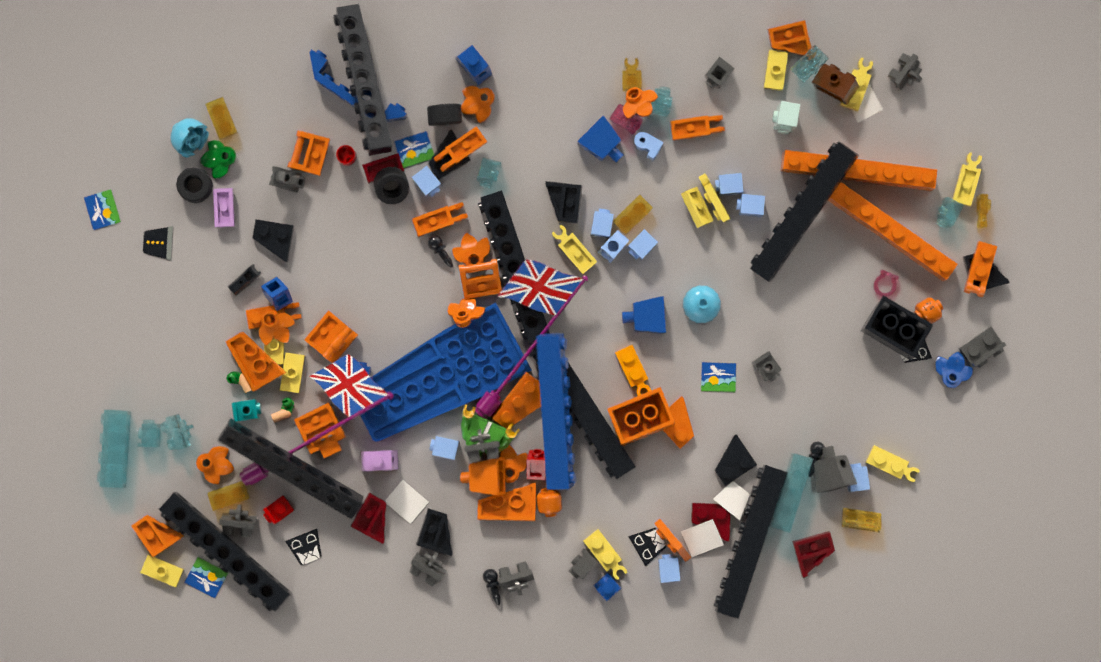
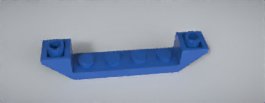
[309,49,407,123]

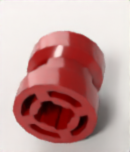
[336,145,357,166]

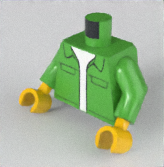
[461,405,520,462]

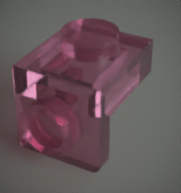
[609,103,643,135]

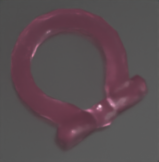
[873,269,899,297]

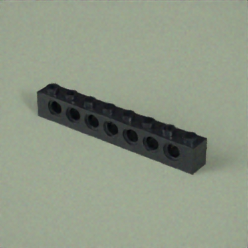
[333,4,392,156]
[478,190,550,344]
[218,418,363,519]
[158,492,292,611]

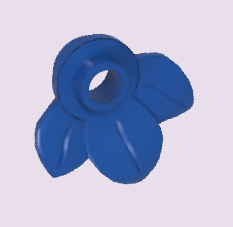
[935,352,973,388]

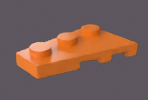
[225,332,287,392]
[491,372,541,429]
[477,482,536,521]

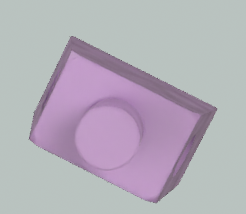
[361,450,398,471]

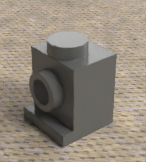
[705,57,734,88]
[752,351,782,382]
[569,548,598,579]

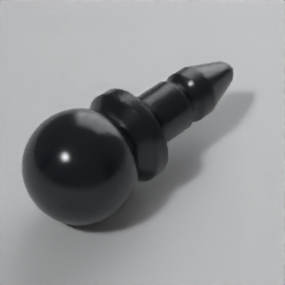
[428,235,453,268]
[808,441,825,477]
[483,569,500,605]

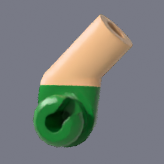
[226,371,252,394]
[271,397,294,423]

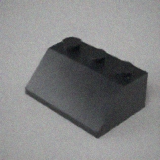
[860,295,933,360]

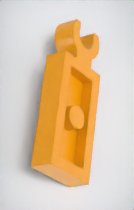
[615,345,651,396]

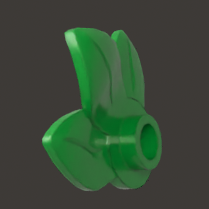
[200,140,236,179]

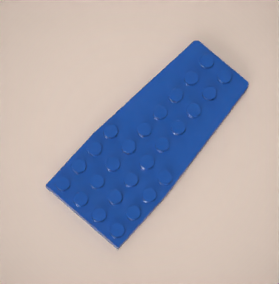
[360,303,532,442]

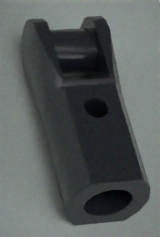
[228,264,262,296]

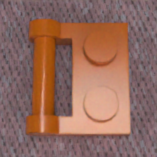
[287,130,330,176]
[459,259,502,299]

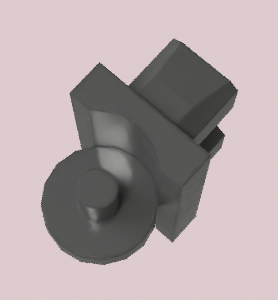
[888,53,922,90]
[269,166,305,193]
[464,429,500,462]
[219,504,257,537]
[409,552,447,586]
[498,561,534,596]

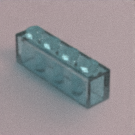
[97,410,131,488]
[770,453,813,533]

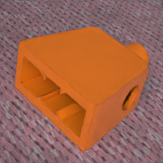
[460,458,506,495]

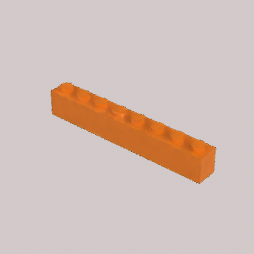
[780,150,938,191]
[828,182,958,281]

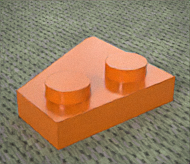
[767,20,813,57]

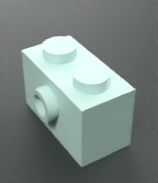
[772,101,800,134]

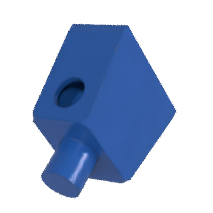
[455,45,493,86]
[577,116,624,163]
[622,296,666,334]

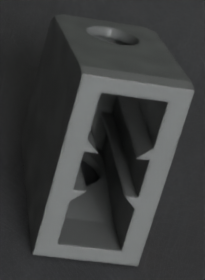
[814,446,857,493]

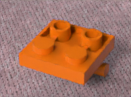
[304,310,358,363]

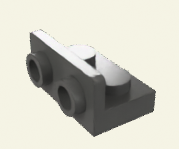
[959,327,1006,368]

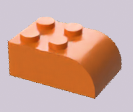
[607,387,675,446]

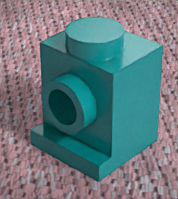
[231,399,262,422]

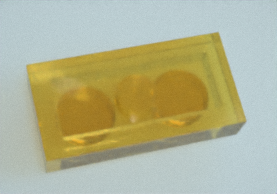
[205,97,238,140]
[612,195,653,235]
[207,481,250,511]
[842,507,881,533]

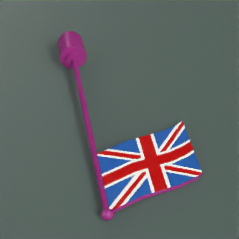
[475,259,588,419]
[240,354,393,486]

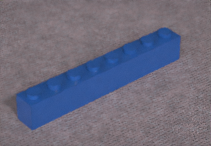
[536,333,576,490]

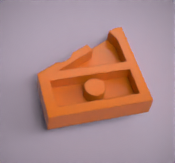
[663,396,694,449]
[131,515,184,558]
[654,519,691,562]

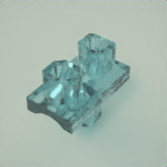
[790,45,829,82]
[160,414,194,450]

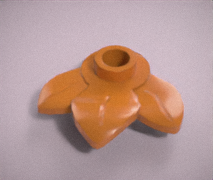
[461,86,495,123]
[623,87,658,119]
[452,233,490,266]
[448,298,485,327]
[259,309,295,345]
[498,445,528,483]
[196,446,234,484]

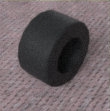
[427,103,462,126]
[176,167,213,203]
[374,167,409,205]

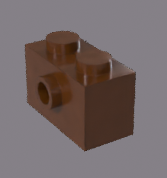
[812,63,859,105]

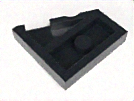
[714,434,757,486]

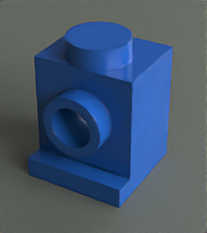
[261,277,293,311]
[594,573,621,601]

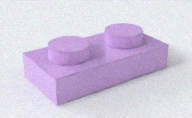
[213,188,235,228]

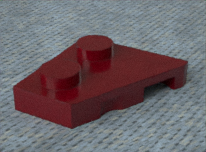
[350,492,386,544]
[691,503,730,541]
[792,531,835,578]

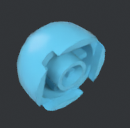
[170,118,209,158]
[683,285,721,323]

